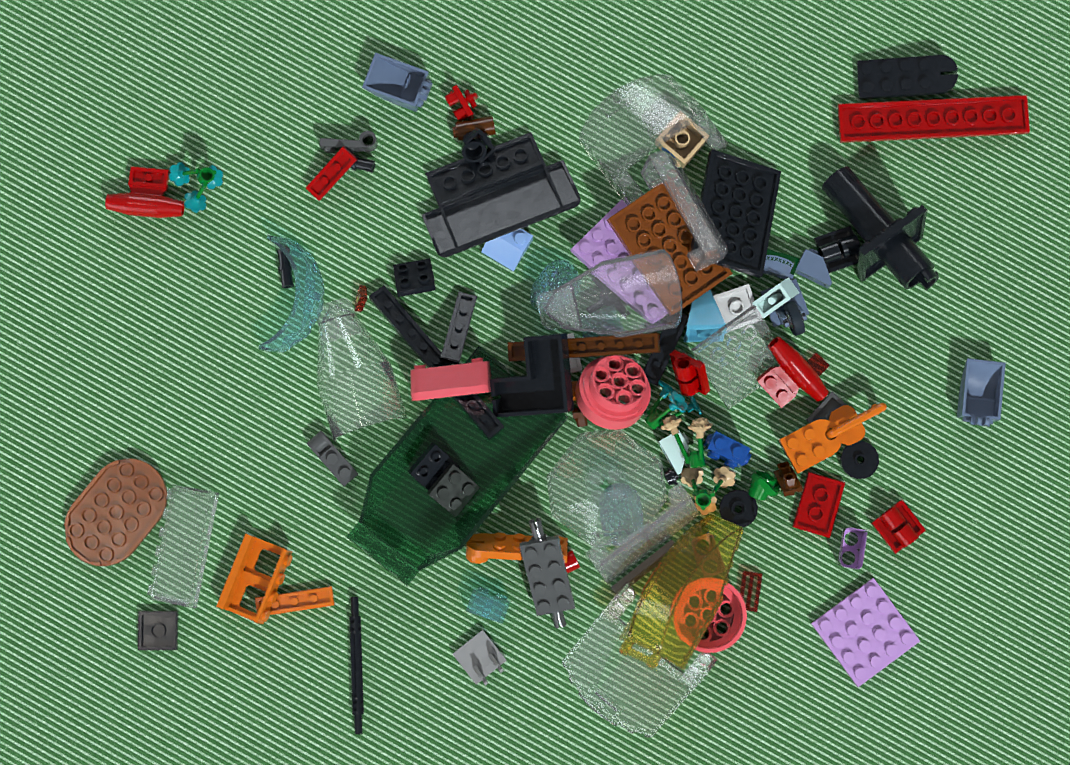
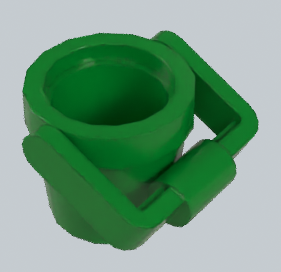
[748,470,780,501]

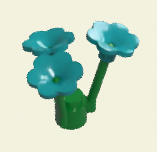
[169,162,223,213]
[645,380,702,430]

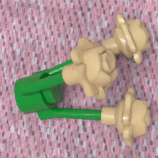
[661,415,713,468]

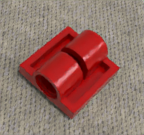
[670,350,710,396]
[871,500,926,554]

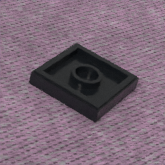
[138,611,179,650]

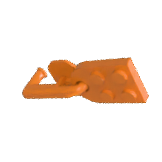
[779,403,887,474]

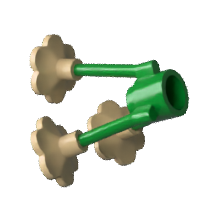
[680,465,736,515]

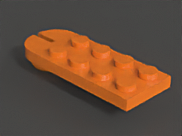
[466,532,568,564]

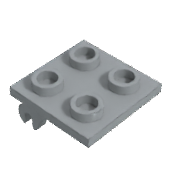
[453,630,507,686]

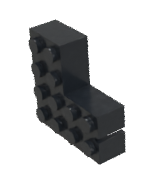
[490,333,574,417]

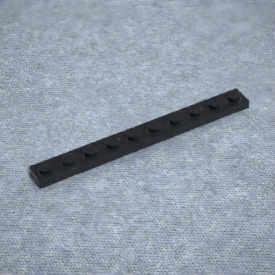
[369,285,504,440]

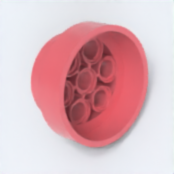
[575,355,651,430]
[671,578,747,653]

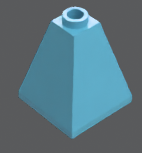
[684,290,726,342]

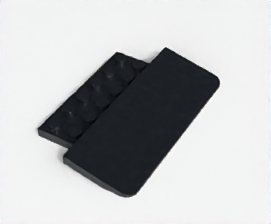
[422,132,581,257]

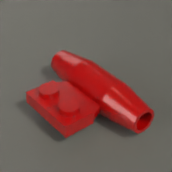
[105,166,185,218]
[756,337,829,408]

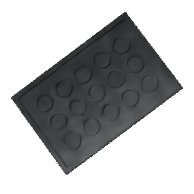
[689,149,781,278]

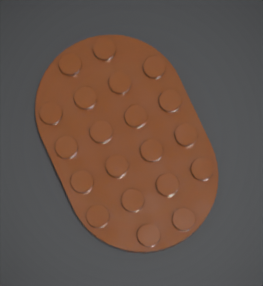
[64,459,168,566]

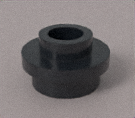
[663,467,679,486]

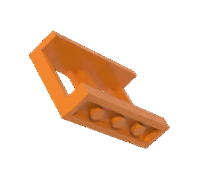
[216,534,292,624]

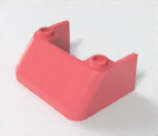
[410,358,492,401]

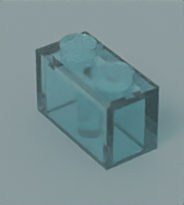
[466,587,510,624]

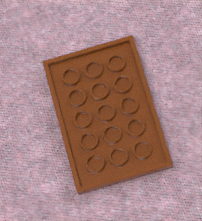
[607,178,733,316]

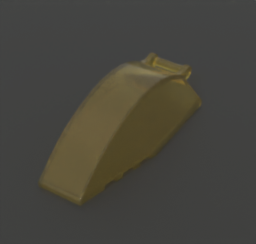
[619,514,744,669]

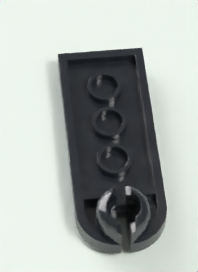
[857,55,958,99]

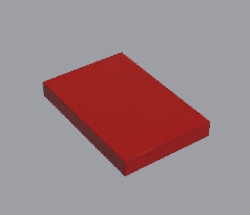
[792,472,845,538]

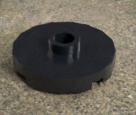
[840,441,879,479]
[719,490,758,528]

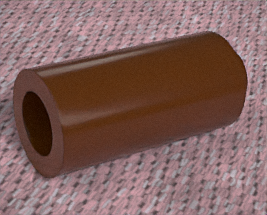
[452,116,496,141]

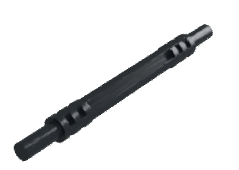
[349,597,364,734]

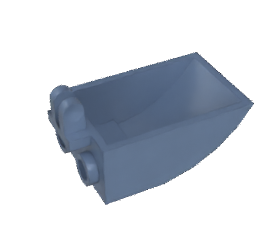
[362,53,433,112]
[957,358,1006,427]

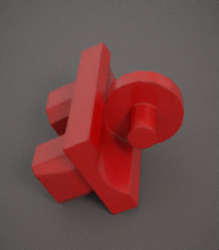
[445,85,479,122]

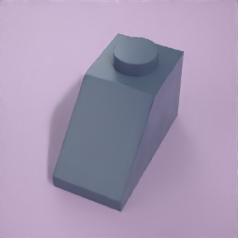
[795,249,832,289]

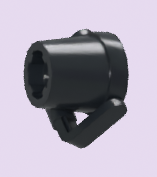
[461,128,495,163]

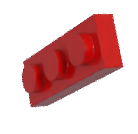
[306,146,358,201]

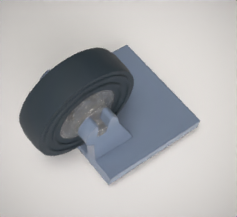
[760,279,809,336]

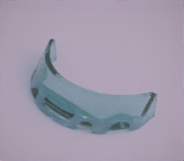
[258,235,324,352]

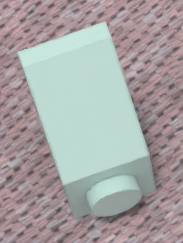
[752,277,800,318]
[658,431,689,475]

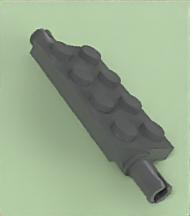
[520,518,575,628]

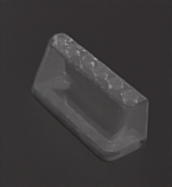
[641,150,728,272]
[147,485,219,609]

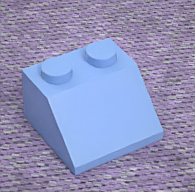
[481,229,533,272]

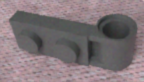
[320,131,378,154]
[307,431,358,486]

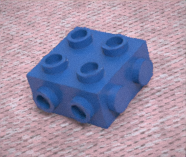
[703,431,752,469]

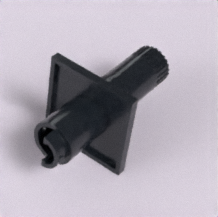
[822,166,939,291]

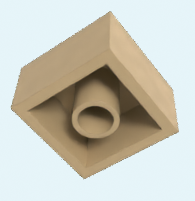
[654,112,709,169]

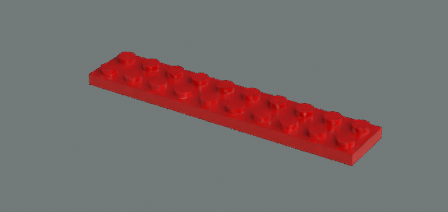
[838,95,1030,143]

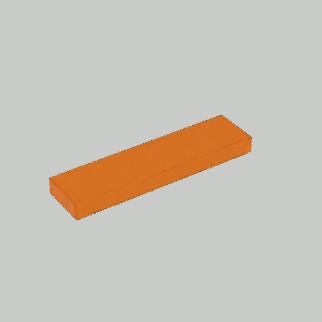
[255,586,335,615]

